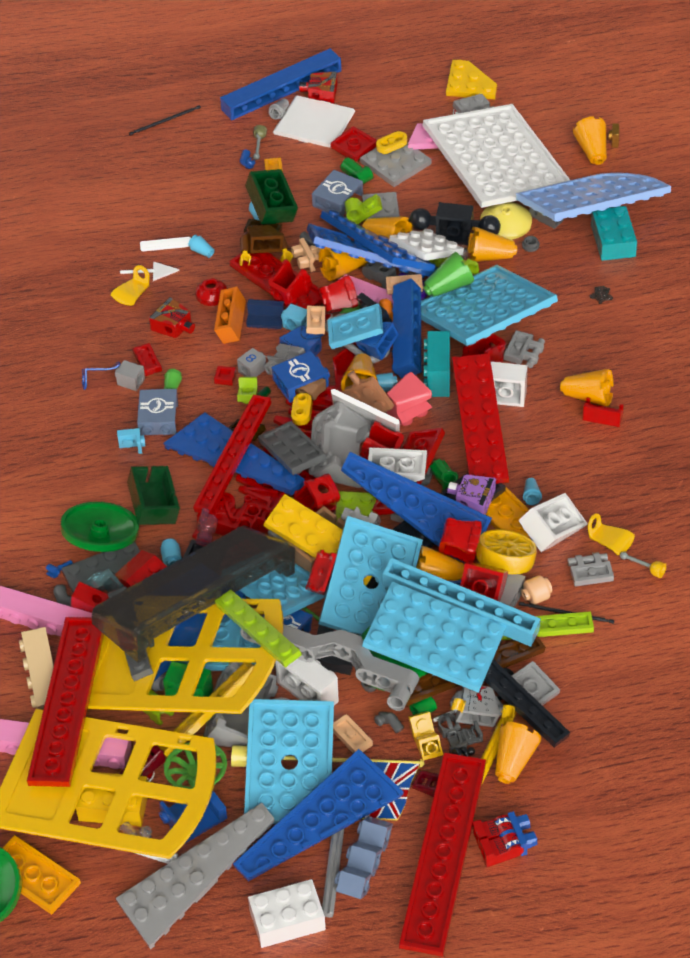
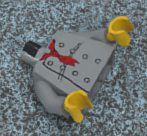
[449,686,515,727]

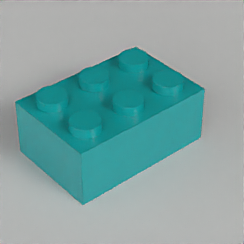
[591,206,637,261]
[424,331,450,397]

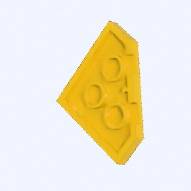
[446,60,497,100]

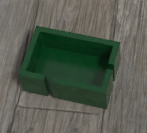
[127,466,180,525]

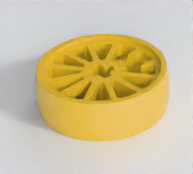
[476,529,537,574]

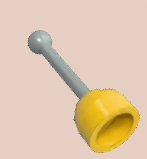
[620,552,666,578]

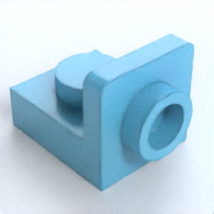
[117,428,145,454]

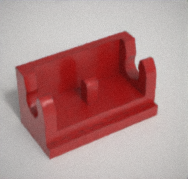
[583,397,624,427]
[305,550,337,595]

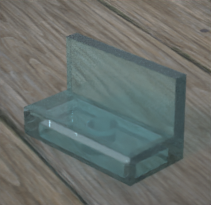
[84,568,123,592]

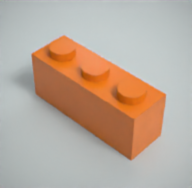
[214,287,246,344]

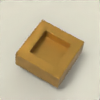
[608,123,619,148]

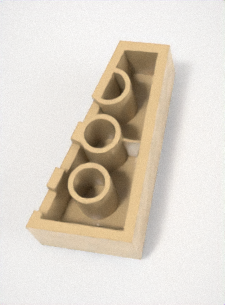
[19,627,54,710]

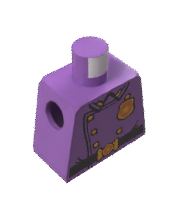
[447,475,496,515]

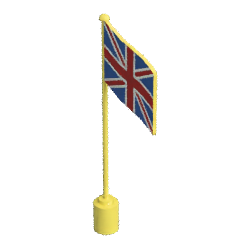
[231,745,424,820]

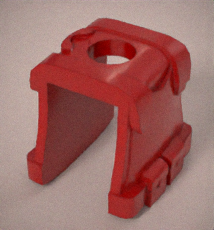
[268,259,312,307]
[319,275,358,314]
[462,333,506,363]
[360,421,404,460]
[293,474,340,513]
[439,518,482,563]

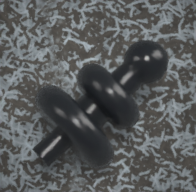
[451,747,475,757]

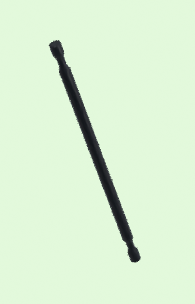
[129,105,201,135]
[519,602,615,624]

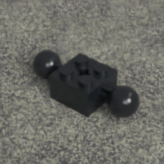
[409,202,501,245]

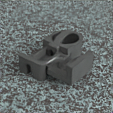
[438,713,483,754]

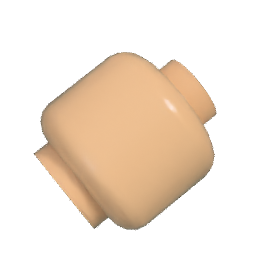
[521,575,552,605]

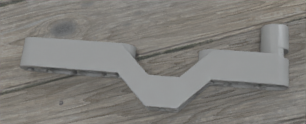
[240,617,419,711]

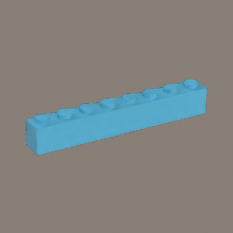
[382,558,541,647]

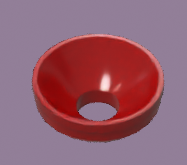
[196,278,227,306]

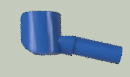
[46,560,73,578]

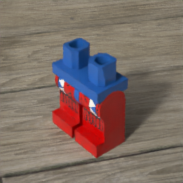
[472,811,537,867]

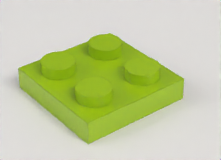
[335,491,377,526]

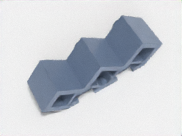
[335,816,393,899]

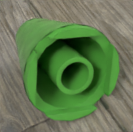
[423,252,474,297]

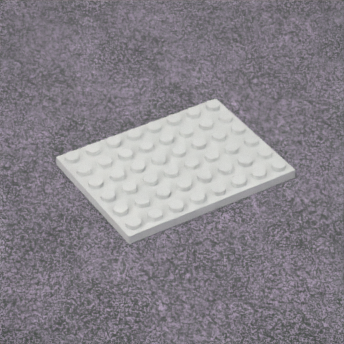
[422,104,570,208]

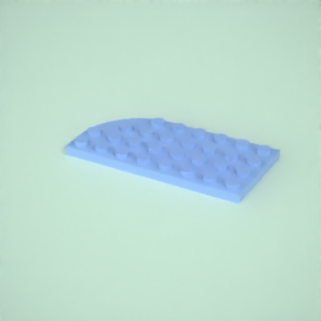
[516,173,671,221]

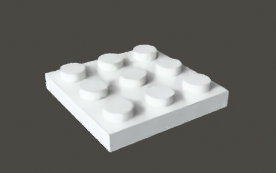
[389,229,464,261]

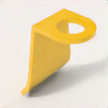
[111,265,150,306]
[588,513,635,555]

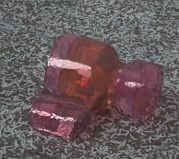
[196,508,218,546]

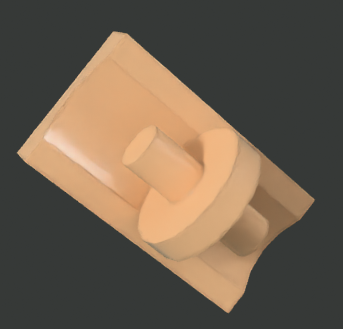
[291,238,321,272]

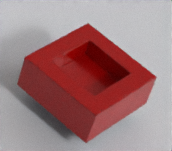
[214,366,236,386]

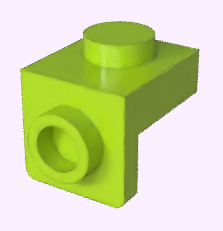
[237,377,258,404]

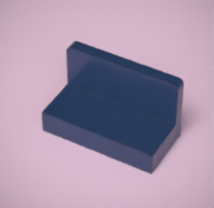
[246,299,284,329]

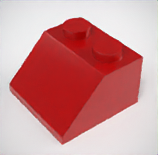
[113,550,169,598]
[460,561,509,602]

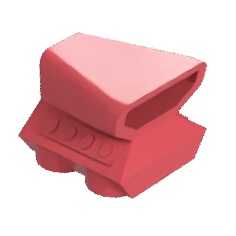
[386,372,432,426]

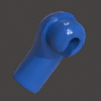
[240,149,255,169]

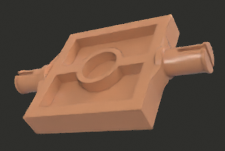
[343,370,394,413]

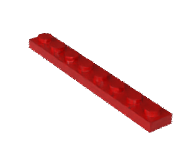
[193,394,272,515]

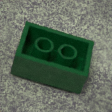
[245,169,298,225]

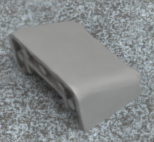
[309,401,372,488]
[203,662,278,747]

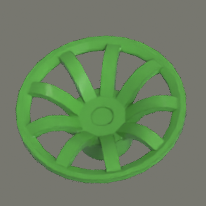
[164,742,227,789]

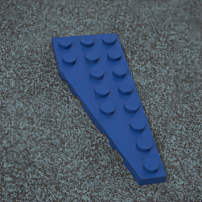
[307,224,438,278]

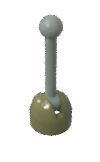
[253,125,267,160]

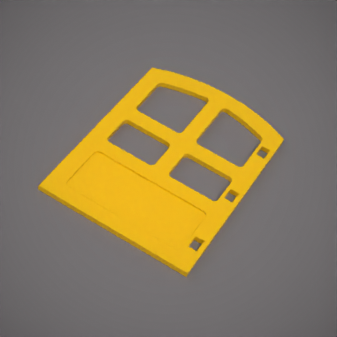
[88,597,283,714]
[0,709,216,859]

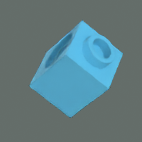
[281,304,307,331]

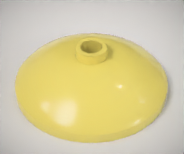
[480,202,532,240]

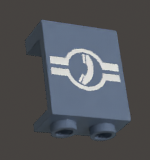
[312,170,363,216]
[137,389,178,435]

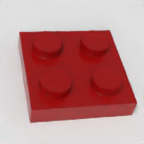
[330,126,377,162]

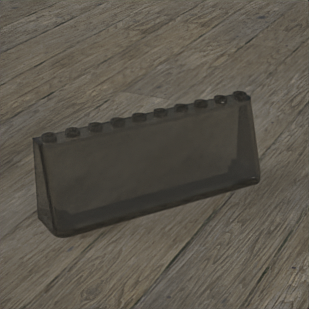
[92,525,295,663]

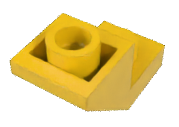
[408,711,443,761]

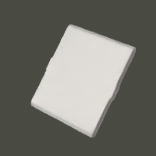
[273,95,355,148]
[331,389,400,432]

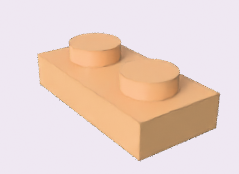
[386,274,423,294]
[306,306,325,335]
[333,714,373,754]

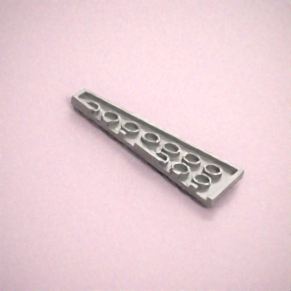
[116,803,275,949]

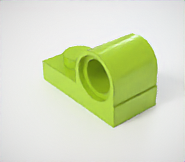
[344,194,382,225]

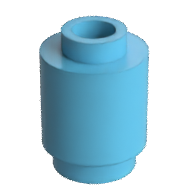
[376,372,398,392]
[160,539,182,568]

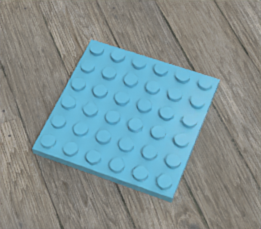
[421,265,558,346]

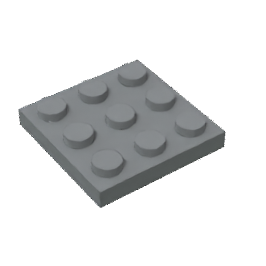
[360,142,432,187]

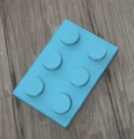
[328,303,383,349]

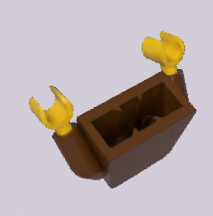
[239,225,293,266]

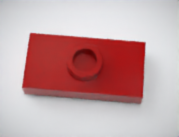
[132,343,162,376]

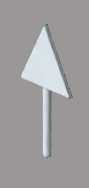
[120,262,180,281]

